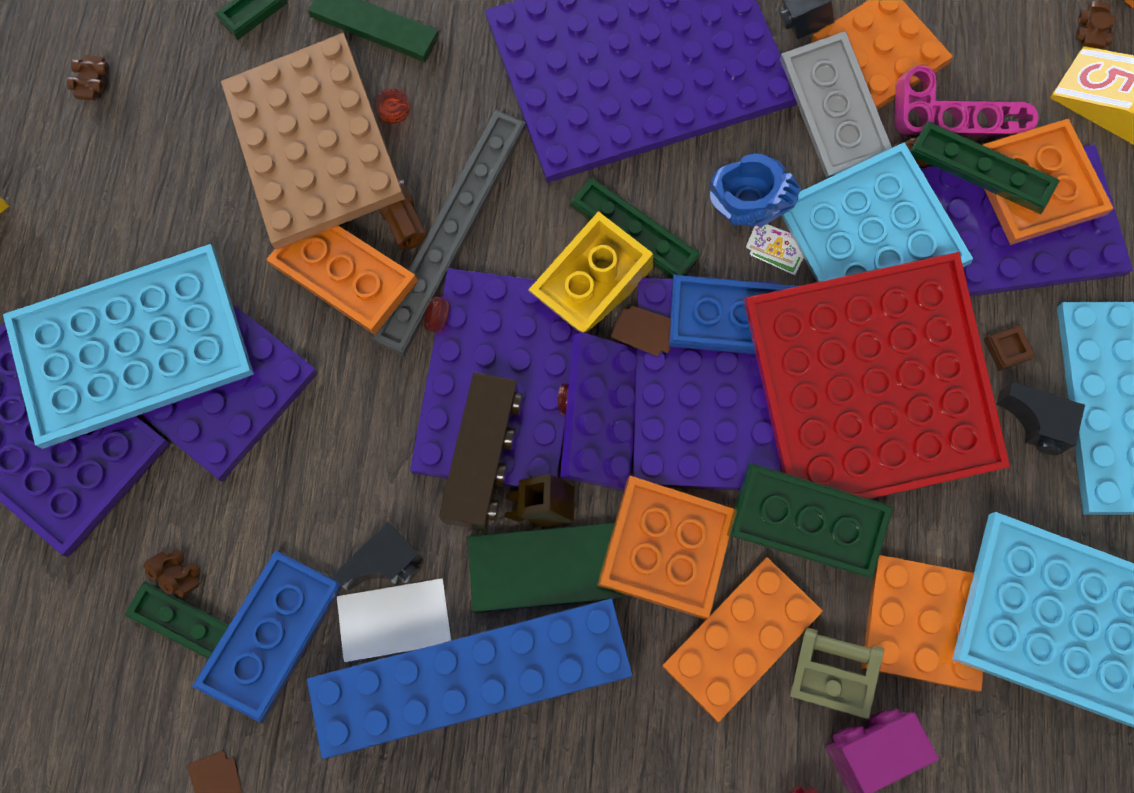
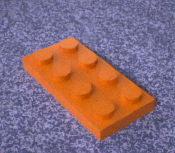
[266,226,418,335]
[662,557,823,722]

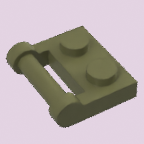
[790,627,885,719]

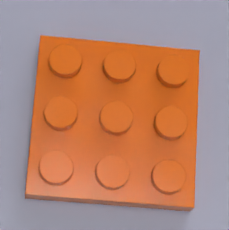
[811,0,953,110]
[983,118,1114,245]
[597,476,734,619]
[861,555,983,692]

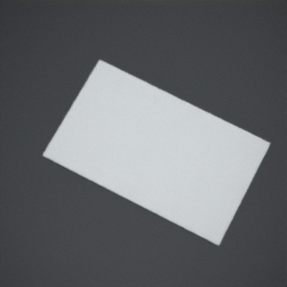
[337,578,451,662]

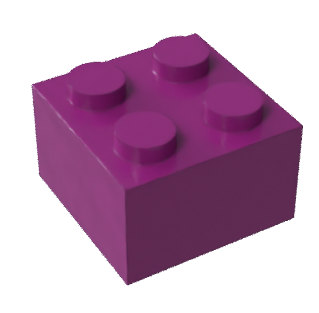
[825,708,939,793]

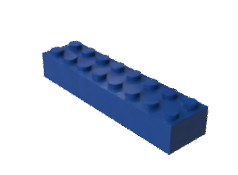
[307,599,632,759]

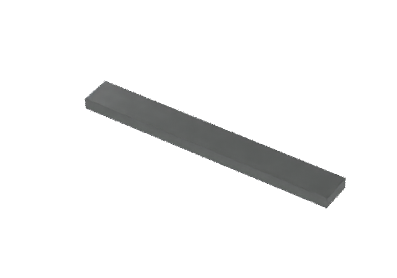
[371,110,526,357]

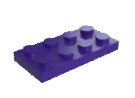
[560,332,637,491]

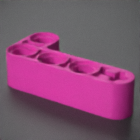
[894,65,1039,138]

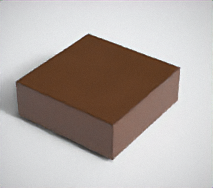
[984,324,1036,371]

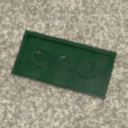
[727,463,893,579]
[468,523,623,613]

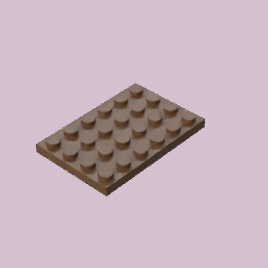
[221,33,405,250]

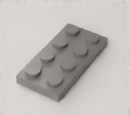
[780,31,892,179]

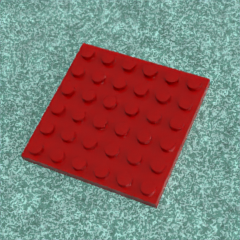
[743,252,1010,499]

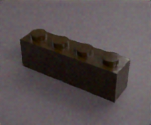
[439,372,524,532]

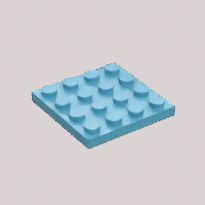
[781,142,973,282]

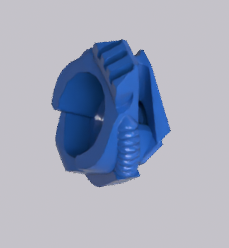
[710,154,801,227]

